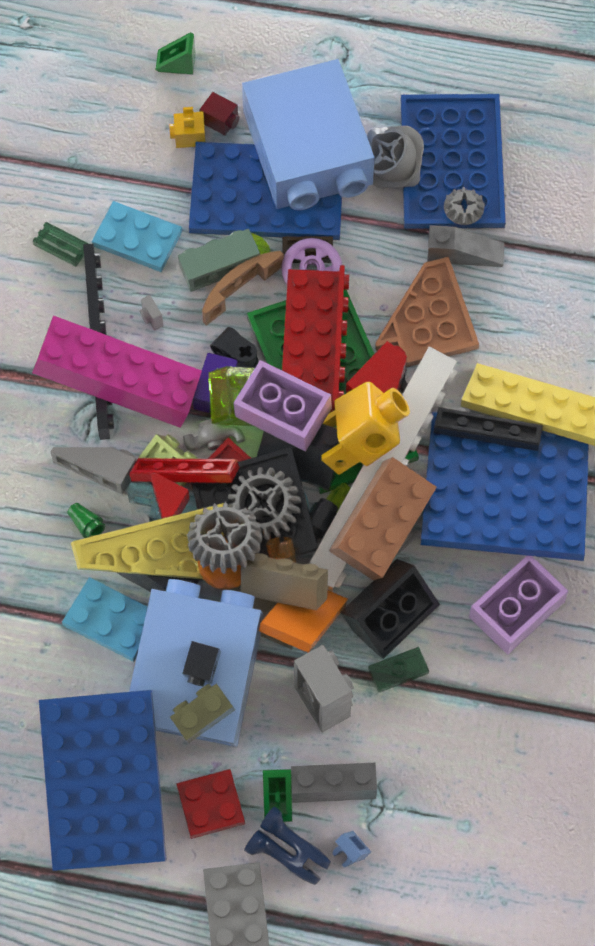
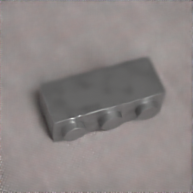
[291,762,377,803]

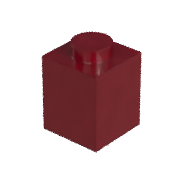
[199,92,240,136]

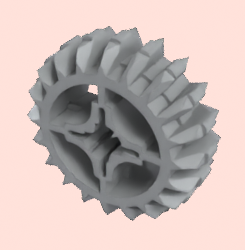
[228,467,301,540]
[187,501,262,574]

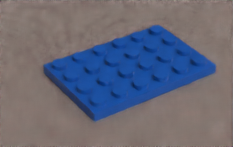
[400,94,506,229]
[189,142,342,240]
[39,690,167,871]

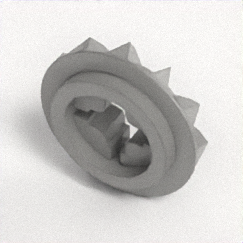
[444,187,485,225]

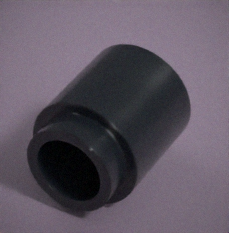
[309,498,338,539]

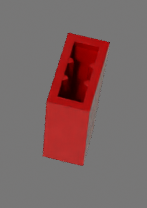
[346,341,407,393]

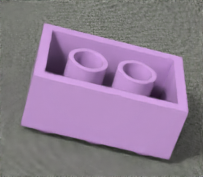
[234,360,332,451]
[469,556,568,655]

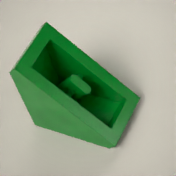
[155,32,196,75]
[263,769,293,822]

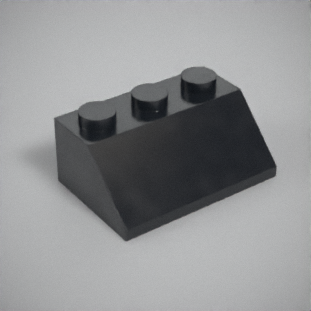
[257,424,343,491]
[340,559,440,659]

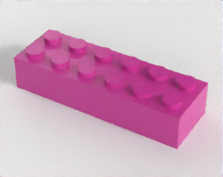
[32,315,202,428]

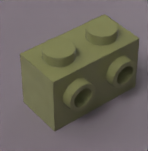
[170,683,235,743]

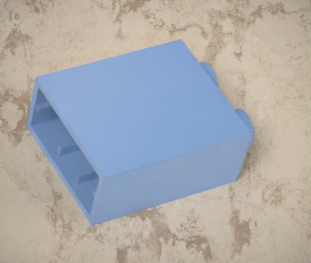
[242,59,375,210]
[129,579,264,747]

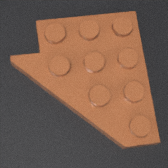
[375,257,479,367]

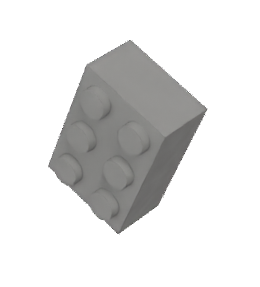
[294,645,354,733]

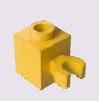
[169,107,205,148]

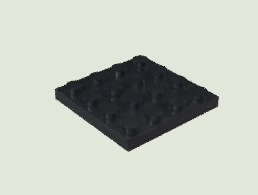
[191,447,319,559]

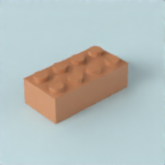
[329,457,437,580]

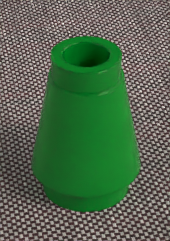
[67,503,105,538]

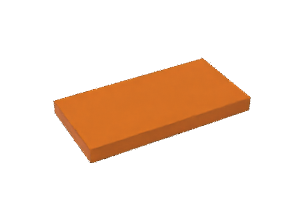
[258,590,348,653]

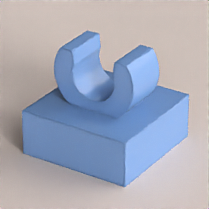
[332,831,371,867]

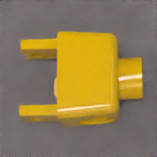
[321,382,410,475]

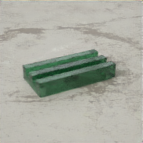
[33,222,89,267]

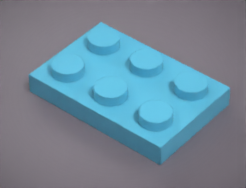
[92,201,182,272]
[62,577,147,662]

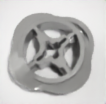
[367,126,424,188]

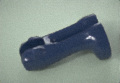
[244,806,331,885]

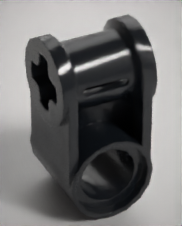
[210,327,259,374]

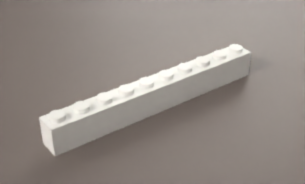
[309,347,458,592]

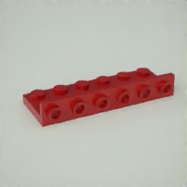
[282,265,350,413]

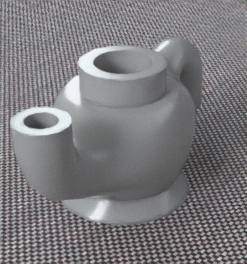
[183,418,246,451]

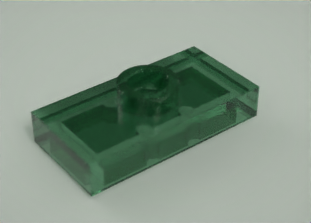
[368,647,429,693]

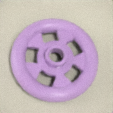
[281,238,342,285]

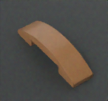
[202,251,284,326]

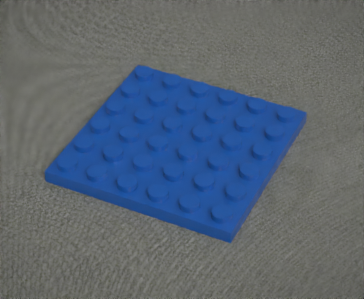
[420,412,589,561]

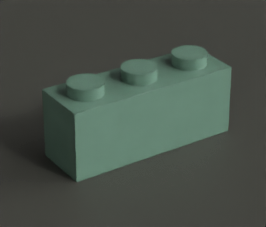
[178,228,260,292]

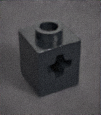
[182,641,221,687]

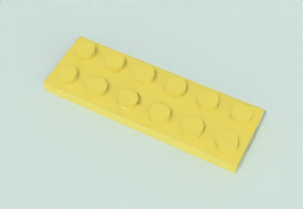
[461,363,595,446]

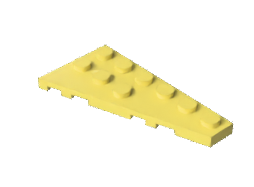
[71,503,224,579]

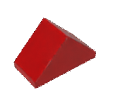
[150,473,190,519]

